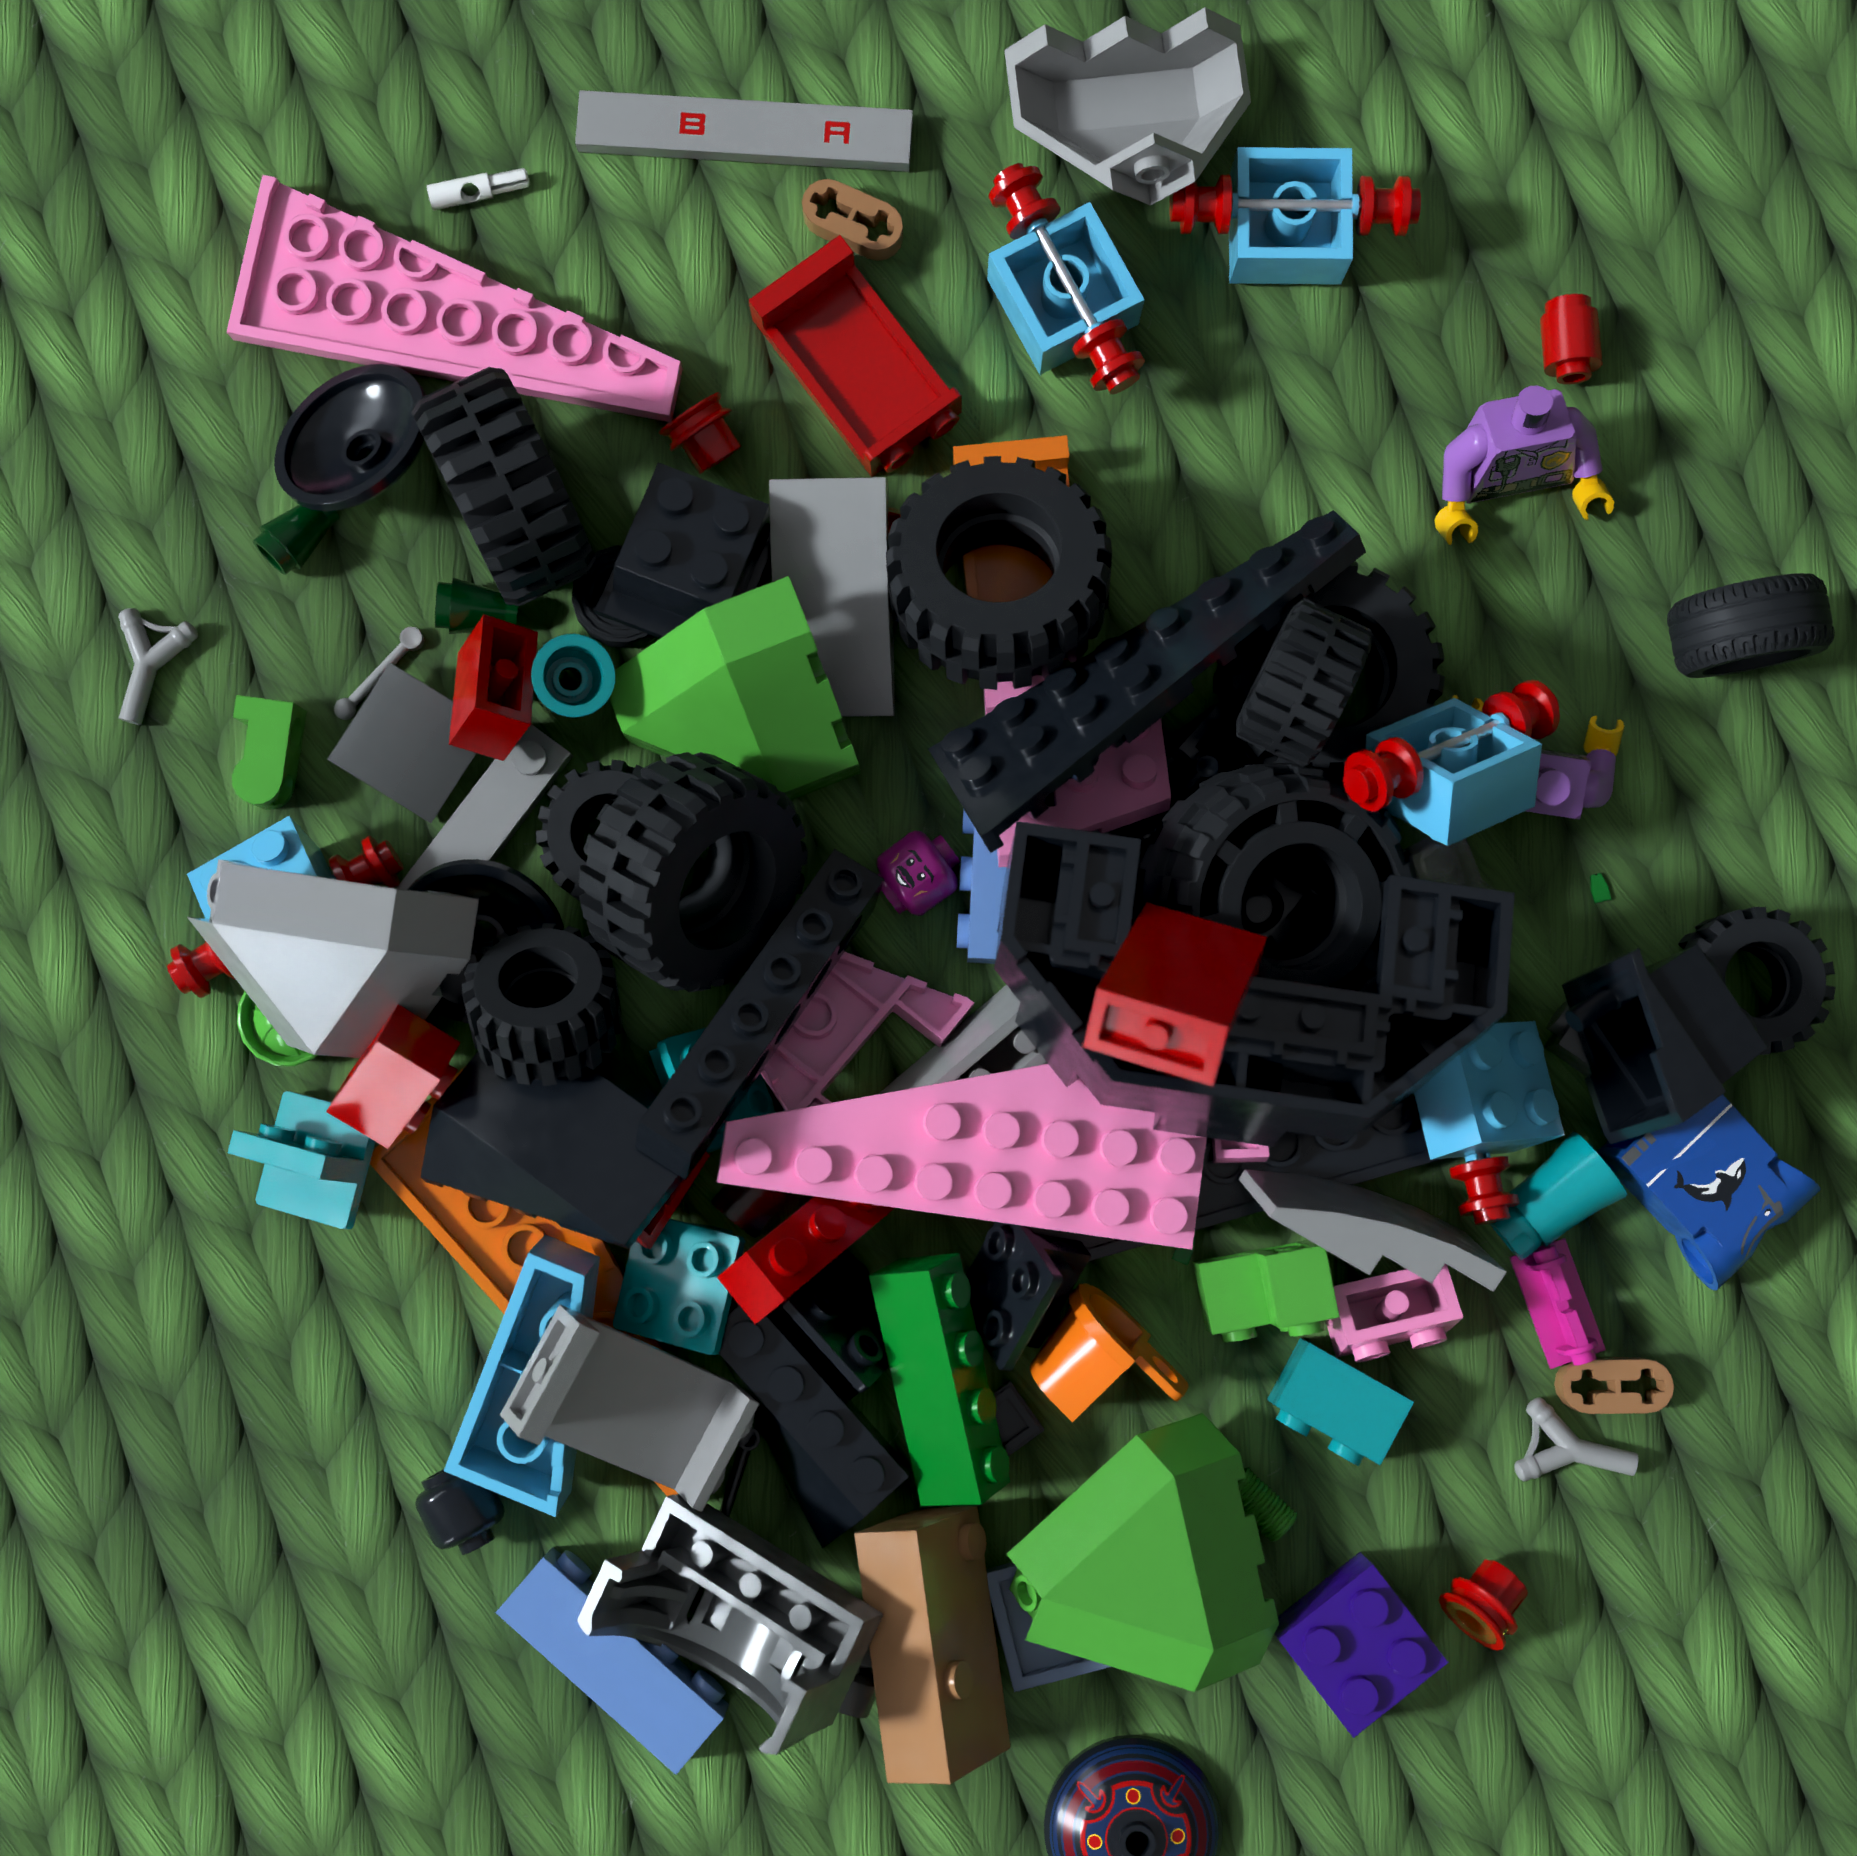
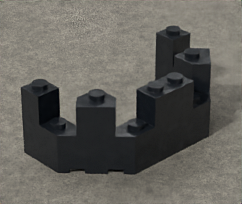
[994,821,1515,1147]

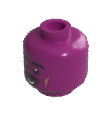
[876,830,961,916]

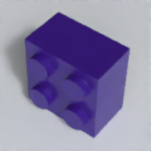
[1274,1552,1448,1738]

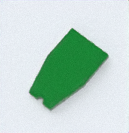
[1590,873,1612,904]
[1171,1237,1195,1266]

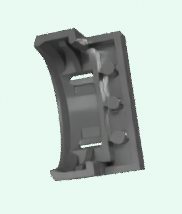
[577,1494,884,1755]

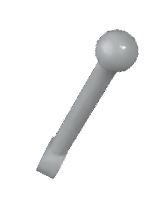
[334,627,424,720]

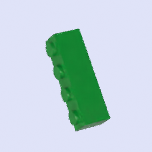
[869,1253,1010,1506]

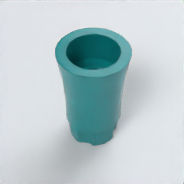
[531,634,615,717]
[1490,1131,1627,1260]

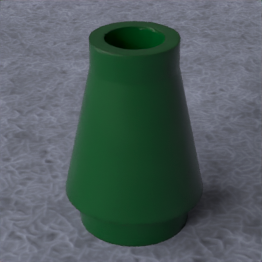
[253,505,340,575]
[435,577,519,635]

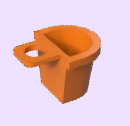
[1029,1283,1189,1422]

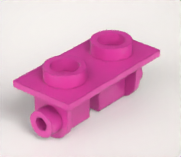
[1509,1238,1606,1369]

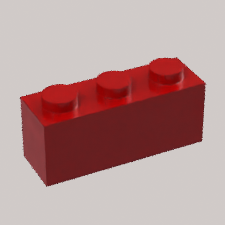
[717,1196,894,1324]

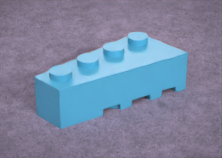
[444,1235,600,1517]

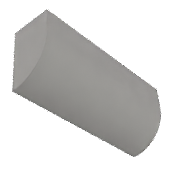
[879,985,1046,1094]

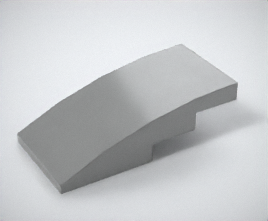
[769,477,895,717]
[1239,1169,1507,1292]

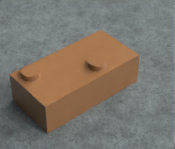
[854,1506,1011,1784]

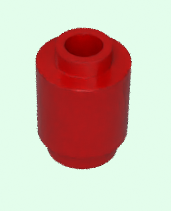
[1540,294,1602,384]

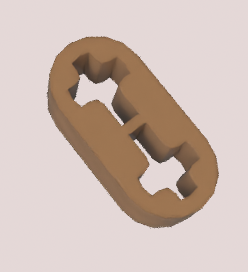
[802,179,903,261]
[1554,1357,1674,1414]

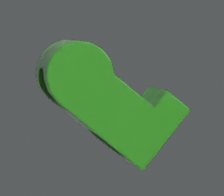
[232,695,307,810]

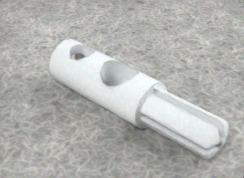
[427,168,530,211]

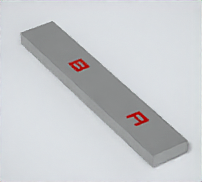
[575,90,913,172]

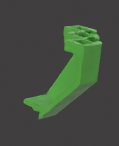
[609,576,861,800]
[1007,1413,1279,1692]

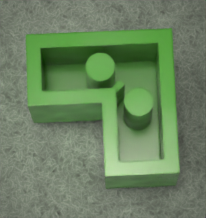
[1192,1240,1339,1343]

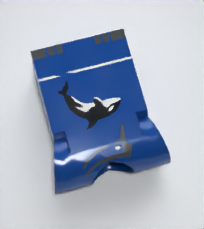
[1597,1094,1821,1291]

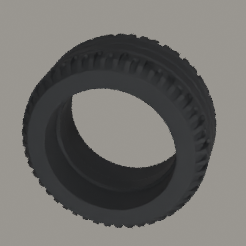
[1667,573,1835,678]

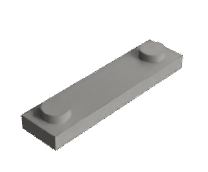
[396,724,573,890]

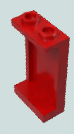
[748,235,962,477]
[1083,902,1267,1087]

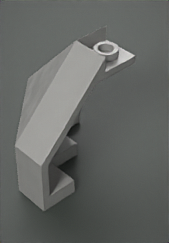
[1004,7,1251,205]
[187,859,479,1058]

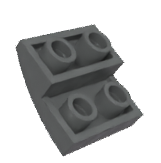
[327,663,476,823]

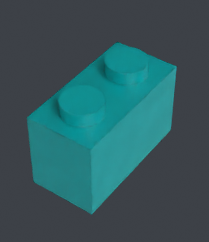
[1267,1338,1414,1466]

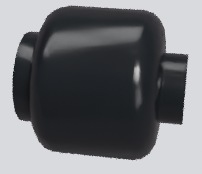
[415,1469,505,1555]

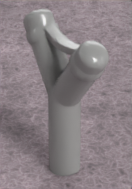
[118,608,198,725]
[1514,1397,1638,1482]

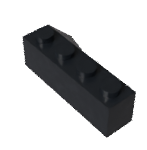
[719,1305,910,1549]

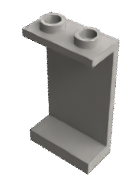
[500,1304,760,1512]

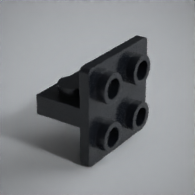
[965,1222,1091,1371]
[771,1249,889,1400]

